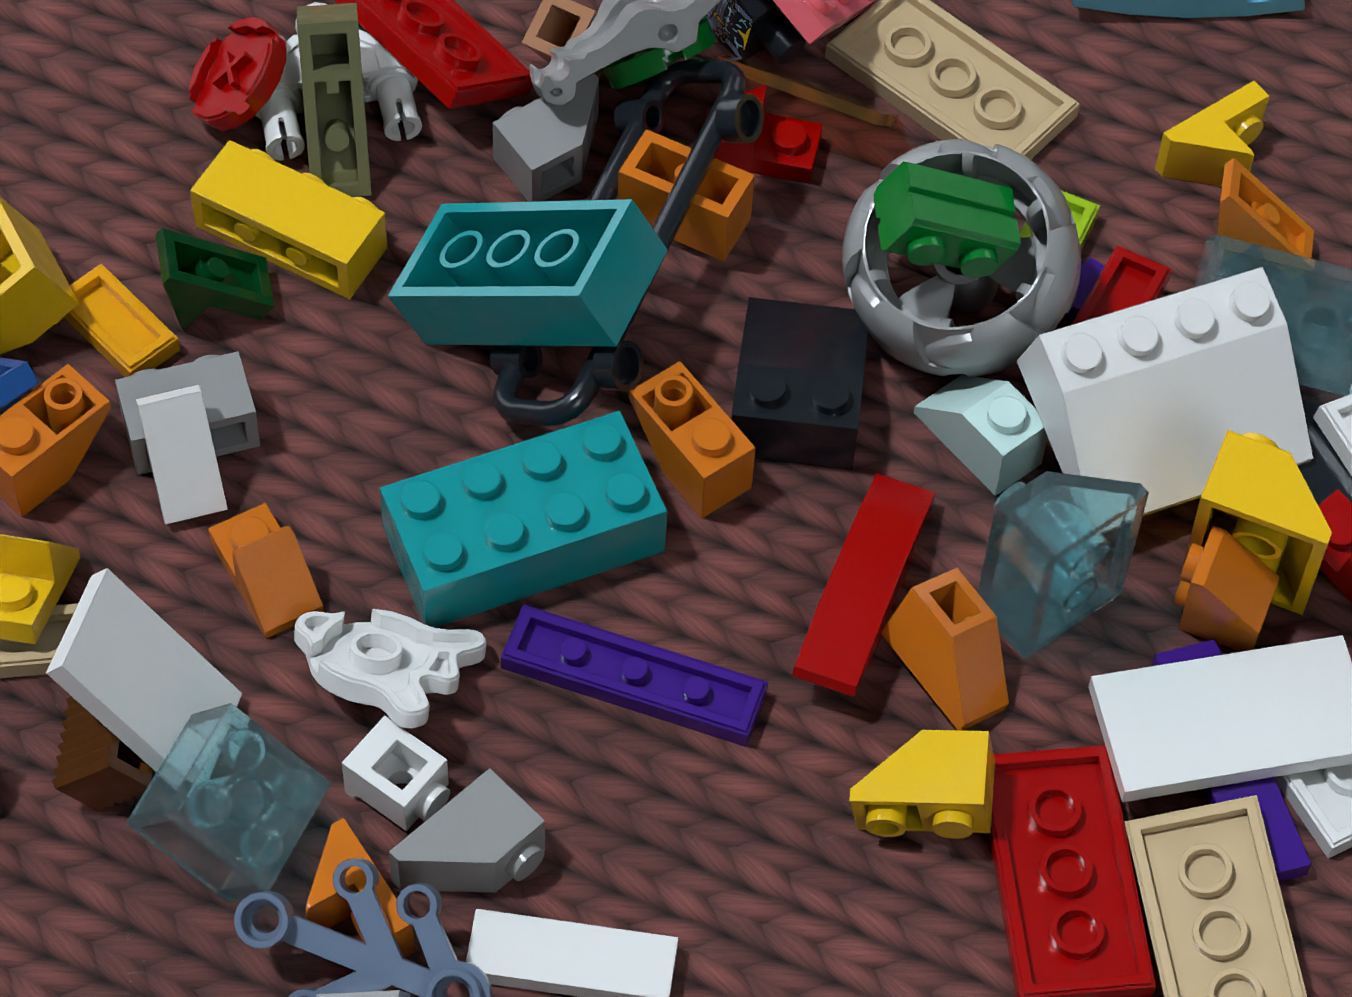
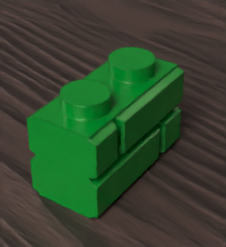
[873,161,1021,278]

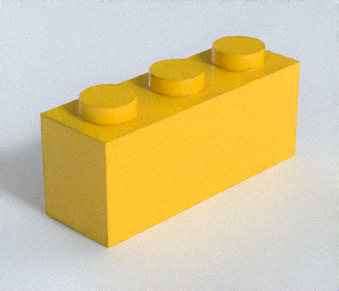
[190,140,387,300]

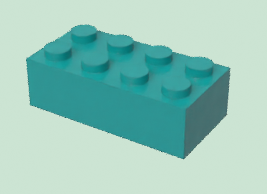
[388,199,668,346]
[379,410,667,628]

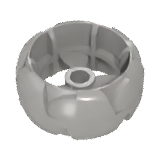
[842,139,1081,377]

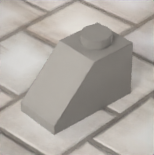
[389,768,545,893]

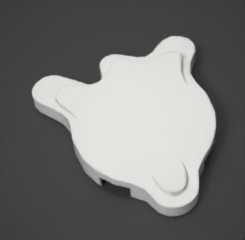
[294,609,486,728]

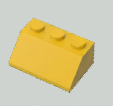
[1182,430,1332,615]

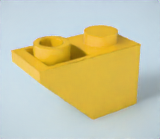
[849,730,995,839]

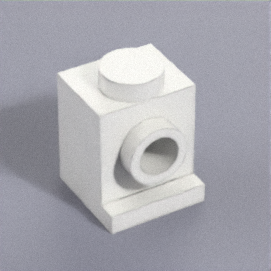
[342,716,450,831]

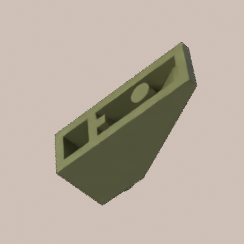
[297,3,372,197]

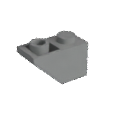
[492,73,599,202]

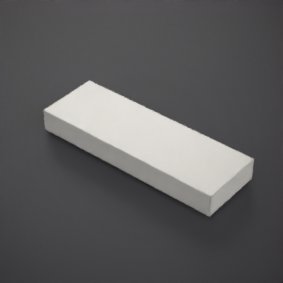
[466,909,678,997]

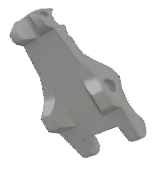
[529,0,721,105]

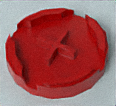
[189,17,287,131]

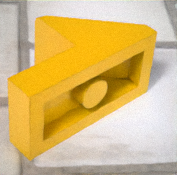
[1155,81,1269,187]
[0,534,80,644]

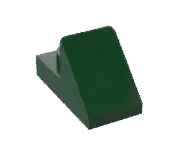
[156,228,274,330]

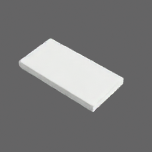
[1088,635,1352,802]

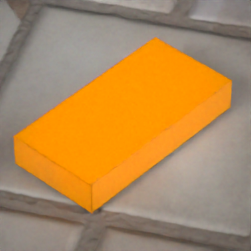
[64,264,180,377]

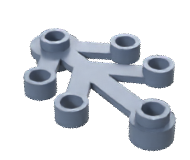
[234,858,492,997]

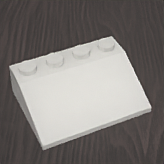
[1017,267,1313,534]

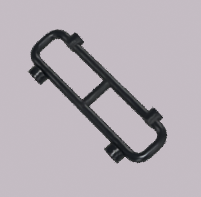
[490,59,764,426]

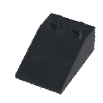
[731,297,868,470]

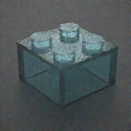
[125,703,331,902]

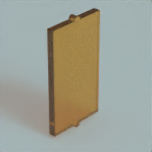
[718,55,899,128]

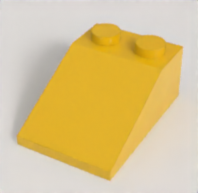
[0,197,79,354]

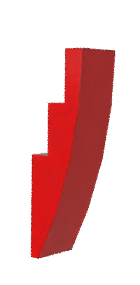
[792,473,936,697]

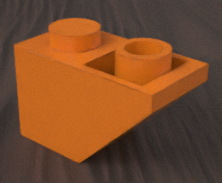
[629,361,756,519]
[0,364,111,517]
[1173,525,1280,652]
[881,568,1009,731]

